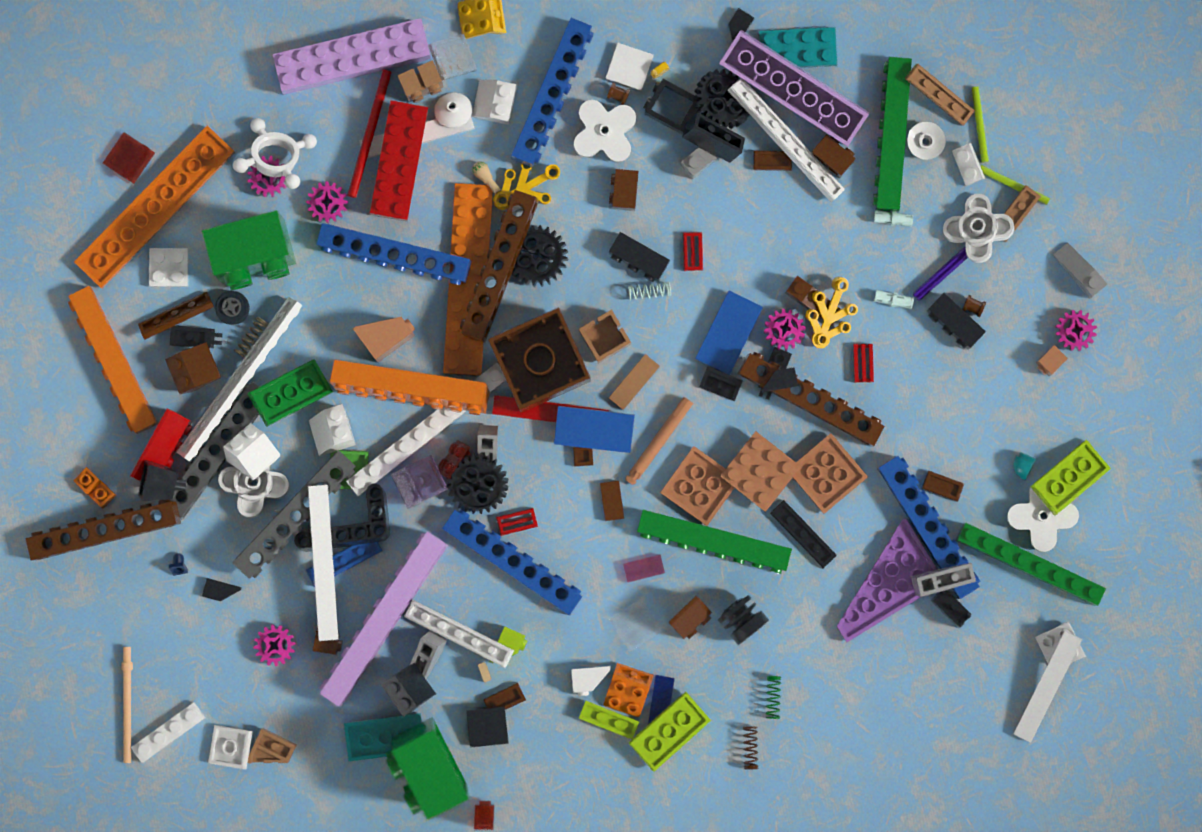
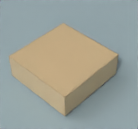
[478,662,492,683]

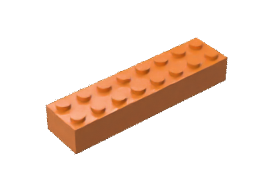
[330,360,490,415]

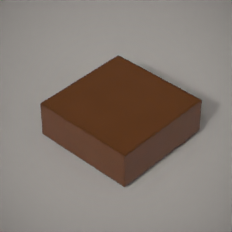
[573,447,593,467]

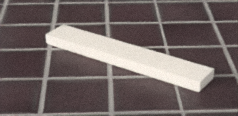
[359,117,475,159]
[404,599,514,668]
[1014,631,1082,743]

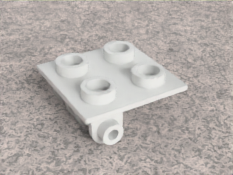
[1035,622,1086,664]

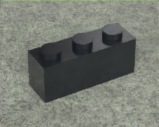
[682,112,745,163]
[609,232,670,282]
[927,293,986,350]

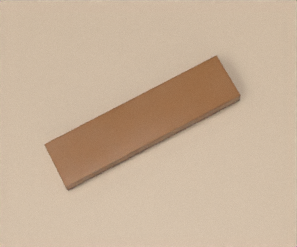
[905,64,975,126]

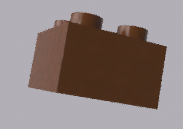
[488,307,591,413]

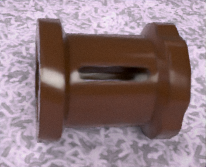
[606,83,630,105]
[962,295,986,318]

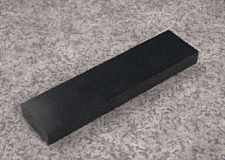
[770,500,837,568]

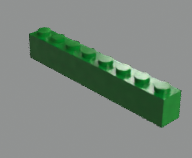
[873,57,912,212]
[637,510,792,574]
[955,523,1106,606]

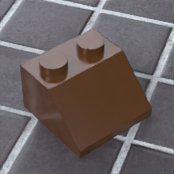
[165,342,221,395]
[668,595,712,639]

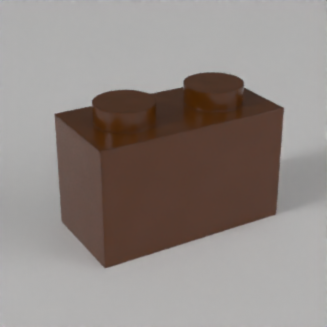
[811,134,856,178]
[609,169,639,211]

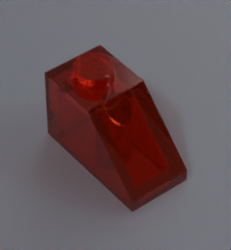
[474,801,495,830]

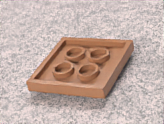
[720,431,801,512]
[793,433,868,514]
[660,446,734,526]

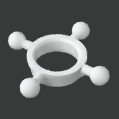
[233,118,317,189]

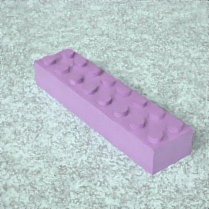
[273,18,431,95]
[719,30,870,146]

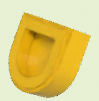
[650,62,670,79]

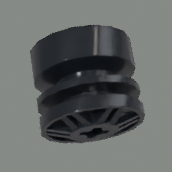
[718,595,769,645]

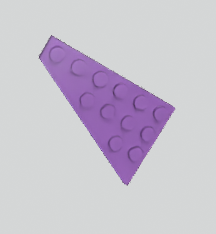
[836,518,937,643]

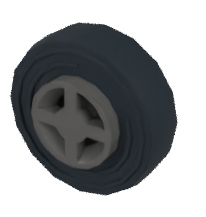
[215,290,250,325]

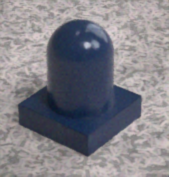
[169,553,188,576]

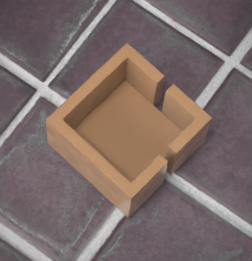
[398,60,444,103]
[579,310,631,364]

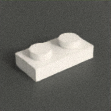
[952,143,985,186]

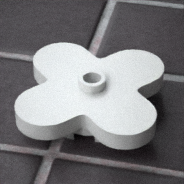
[574,100,636,163]
[943,194,1014,263]
[218,466,290,518]
[1007,487,1079,552]

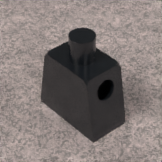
[138,460,186,501]

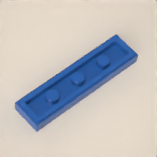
[306,542,383,587]

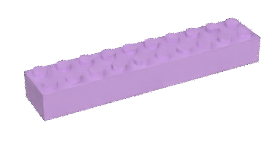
[319,531,448,707]

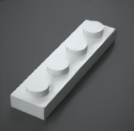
[131,702,206,763]

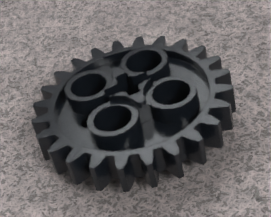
[693,69,750,130]
[508,225,568,287]
[446,453,509,514]

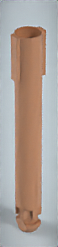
[625,397,693,485]

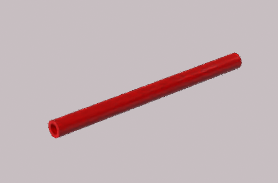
[347,70,392,198]

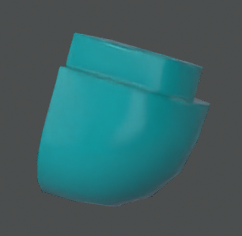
[1013,452,1036,481]

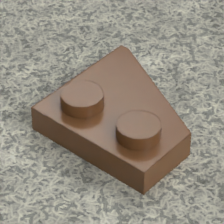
[247,728,297,763]

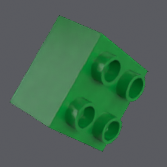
[202,210,296,290]
[385,717,470,821]

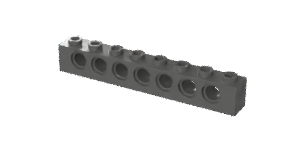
[170,382,259,520]
[232,450,356,579]

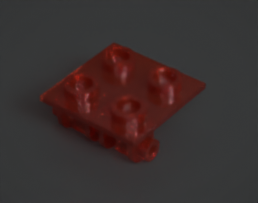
[103,132,155,184]
[437,440,470,479]

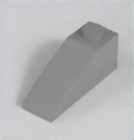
[1053,243,1107,299]
[477,425,498,485]
[911,563,976,597]
[410,631,447,680]

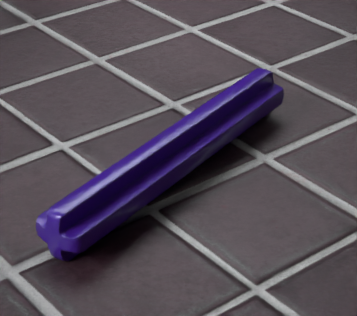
[913,246,968,301]

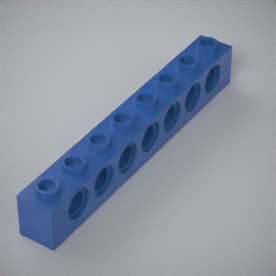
[511,17,594,168]
[316,223,472,285]
[877,456,980,599]
[442,509,583,616]

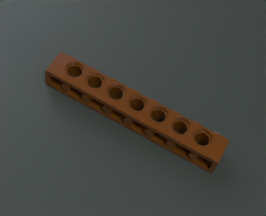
[460,190,539,343]
[737,352,885,447]
[25,500,181,561]

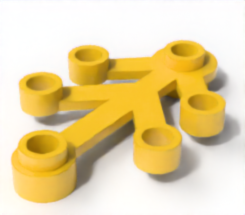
[493,163,560,210]
[805,276,858,349]

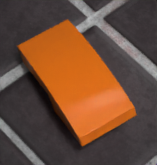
[73,467,116,509]

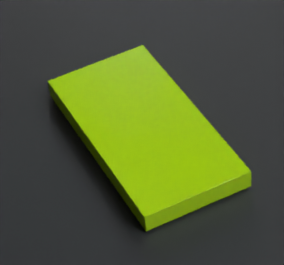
[1030,439,1111,516]
[628,691,711,772]

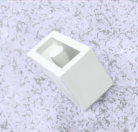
[571,666,610,696]

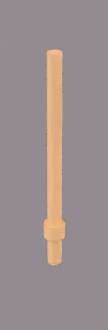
[121,647,133,763]

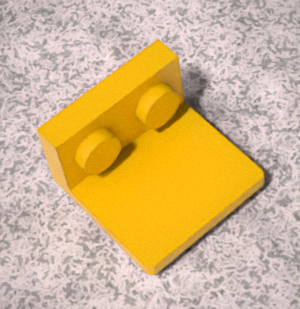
[457,0,506,39]

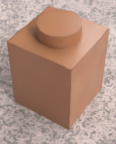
[1036,345,1068,376]

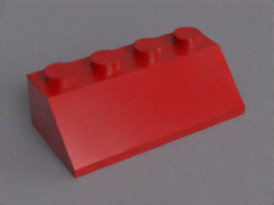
[130,408,193,482]

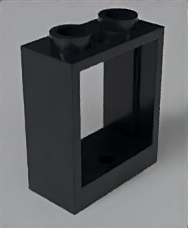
[643,79,700,135]

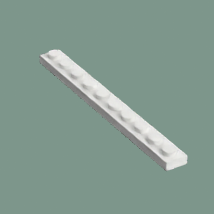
[176,297,302,462]
[346,363,506,497]

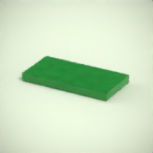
[248,359,333,427]

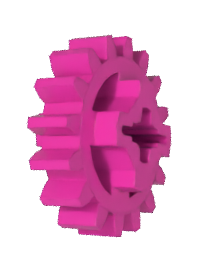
[247,156,287,198]
[306,181,348,224]
[764,309,806,351]
[1055,310,1097,351]
[253,625,296,666]

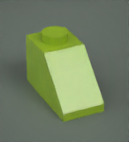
[489,626,528,663]

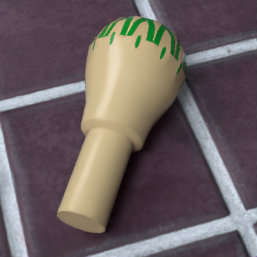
[472,161,501,194]

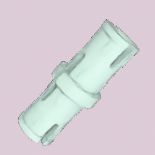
[874,210,913,227]
[874,290,914,310]

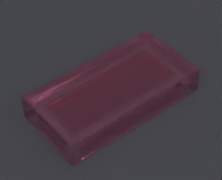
[623,555,665,582]

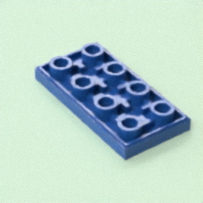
[695,290,763,375]
[554,406,635,453]

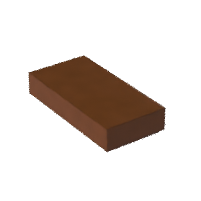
[753,151,792,171]
[921,470,964,502]
[600,481,624,521]
[483,683,526,710]

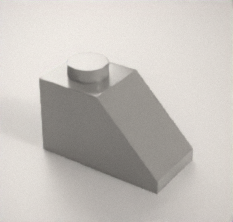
[681,147,719,179]

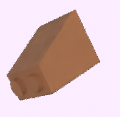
[353,317,415,363]

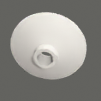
[434,93,472,128]
[907,122,946,160]

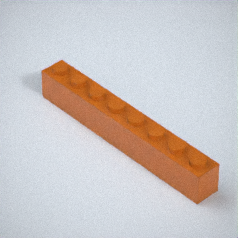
[68,286,158,434]

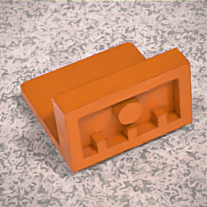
[603,663,654,717]

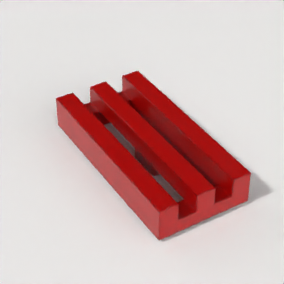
[683,232,703,271]
[853,344,874,383]
[496,508,538,536]

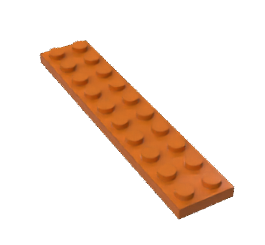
[74,125,235,289]
[443,183,493,376]

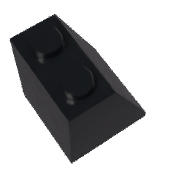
[381,663,436,717]

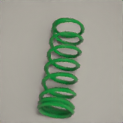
[765,676,781,719]

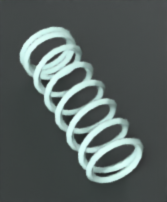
[628,282,671,301]

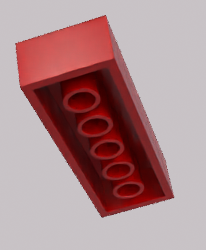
[370,100,428,222]

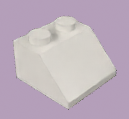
[472,80,517,125]
[309,404,356,457]
[223,423,280,480]

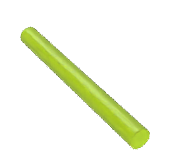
[971,86,989,163]
[980,165,1050,205]

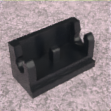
[699,366,743,401]
[931,590,972,628]

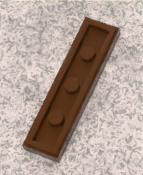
[138,292,214,340]

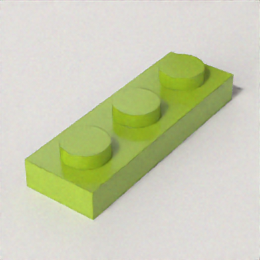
[579,701,639,739]

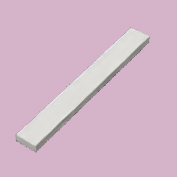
[728,78,845,202]
[308,485,338,641]

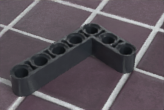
[294,483,390,552]

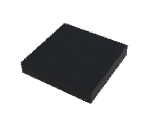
[466,705,509,748]

